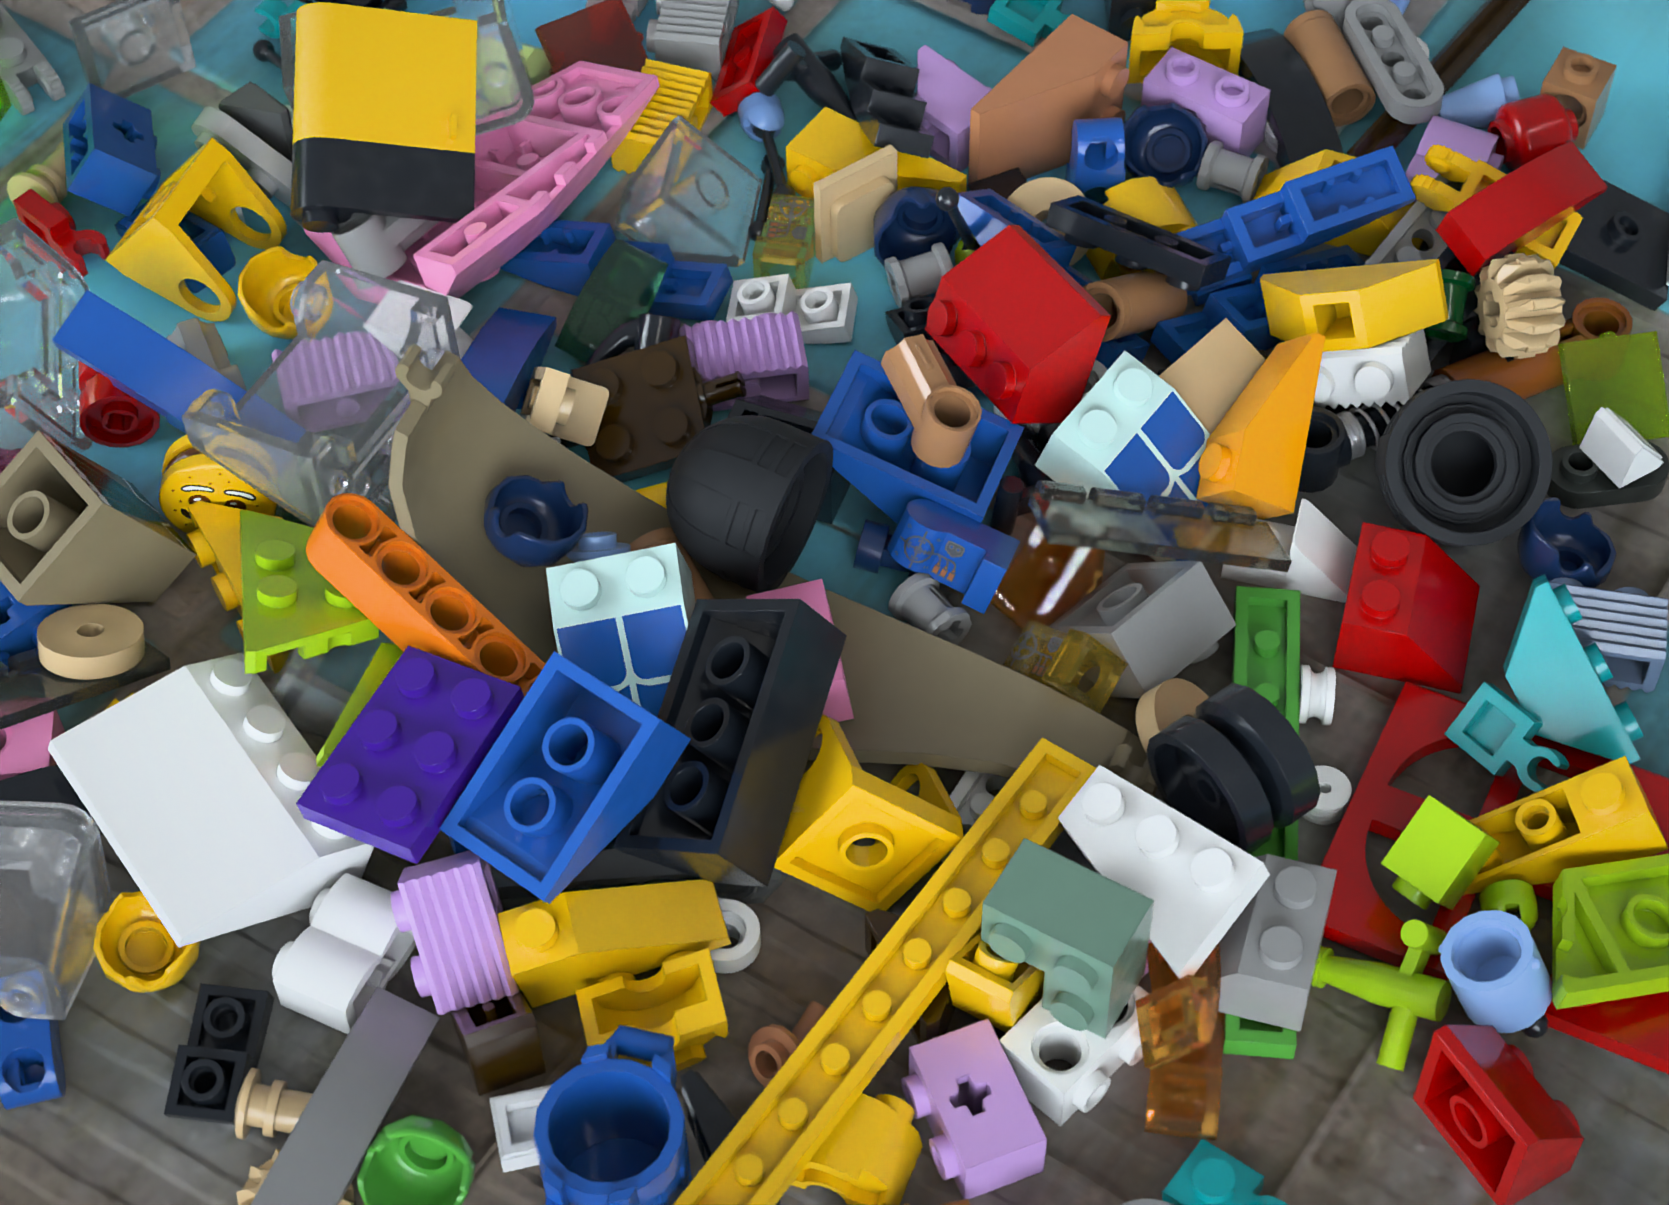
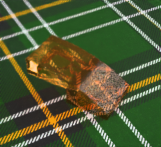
[1135,942,1221,1071]
[1144,1004,1225,1141]

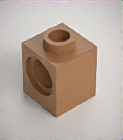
[1540,47,1617,149]

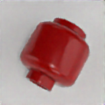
[1488,94,1579,171]

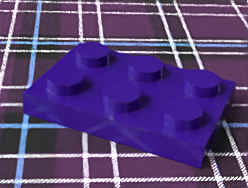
[296,645,524,864]

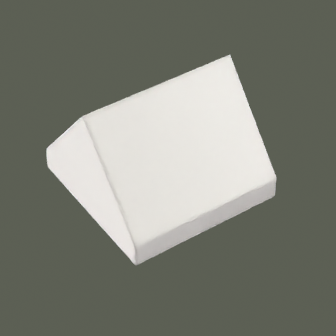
[1579,407,1664,489]

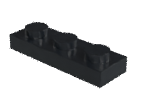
[1045,195,1231,291]

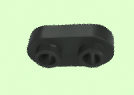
[1547,441,1669,509]

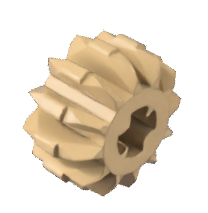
[1474,253,1566,359]

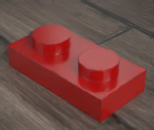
[710,6,787,117]

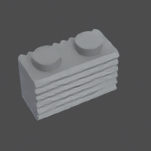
[646,0,739,81]

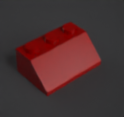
[925,225,1111,424]

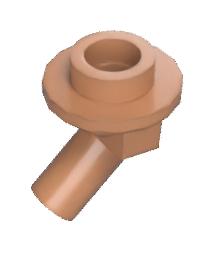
[748,1001,828,1088]

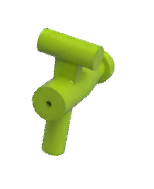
[1312,919,1452,1072]

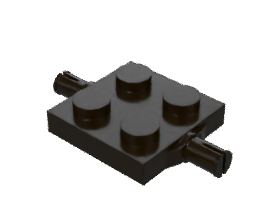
[546,335,747,483]

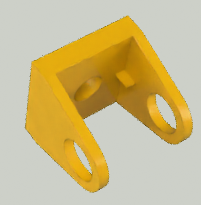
[105,137,287,322]
[774,714,964,912]

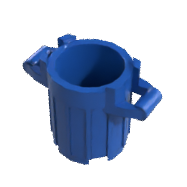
[533,1025,692,1205]

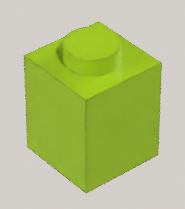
[1381,795,1500,910]

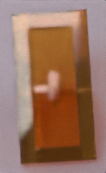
[990,497,1107,639]

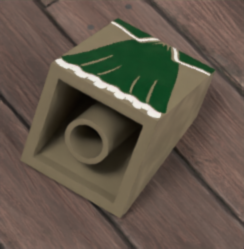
[0,430,197,606]

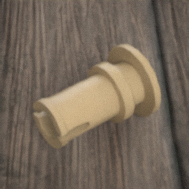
[7,141,67,204]
[235,1068,313,1140]

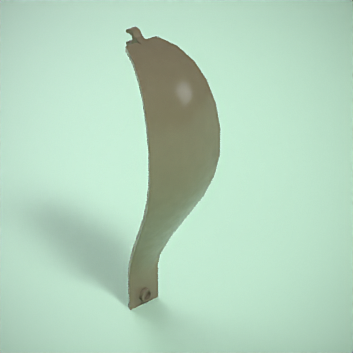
[388,344,1158,797]

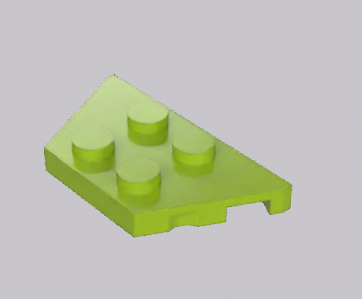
[240,510,379,674]
[1552,854,1669,1009]

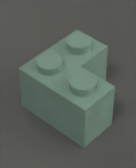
[981,838,1154,1039]

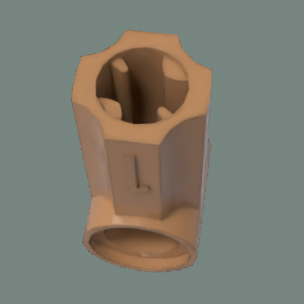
[881,334,982,468]

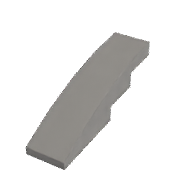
[251,986,440,1205]

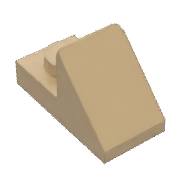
[520,367,609,446]

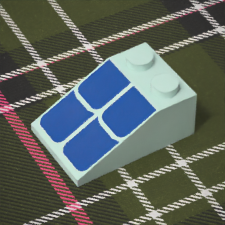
[1035,351,1237,562]
[546,543,696,717]

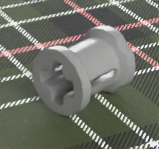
[1196,140,1269,203]
[885,242,953,308]
[888,573,972,645]

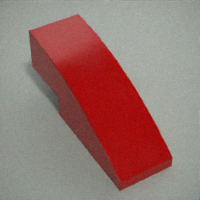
[1436,141,1608,277]

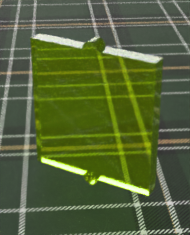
[1558,331,1669,445]

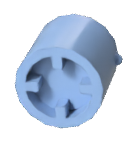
[1439,910,1552,1033]

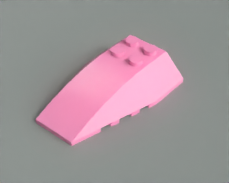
[303,61,660,299]

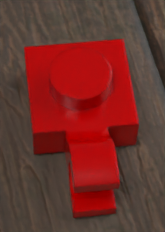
[13,189,110,278]

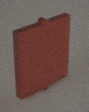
[535,0,649,76]

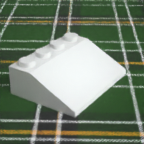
[48,652,374,948]

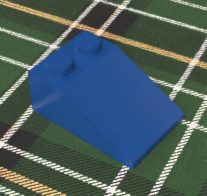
[812,350,1024,524]
[439,651,691,904]

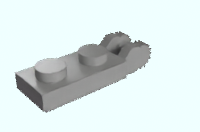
[0,3,66,116]

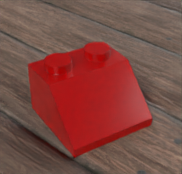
[1332,522,1480,694]
[1413,1024,1584,1205]

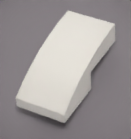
[726,274,858,344]

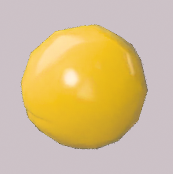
[238,246,334,340]
[93,891,201,992]

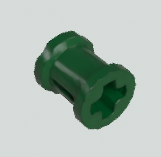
[1424,269,1476,342]

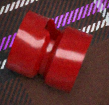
[78,361,160,447]

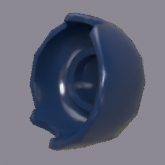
[1123,103,1208,188]
[873,186,960,268]
[484,475,589,567]
[1517,497,1617,588]

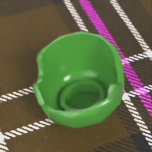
[357,1114,476,1205]

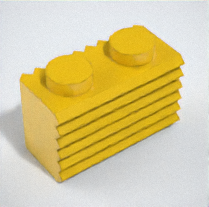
[611,59,713,184]

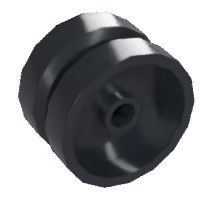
[1146,683,1321,854]

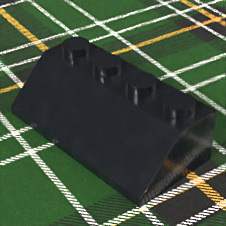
[614,599,847,887]

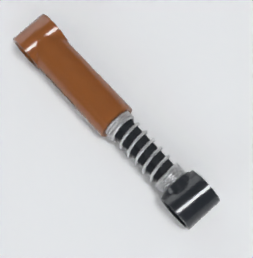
[1298,297,1633,493]

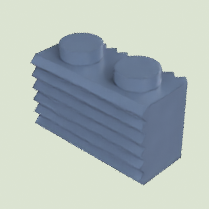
[1549,578,1669,693]

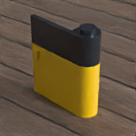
[291,2,477,233]

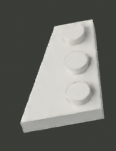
[1058,765,1270,987]

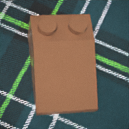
[968,14,1129,184]

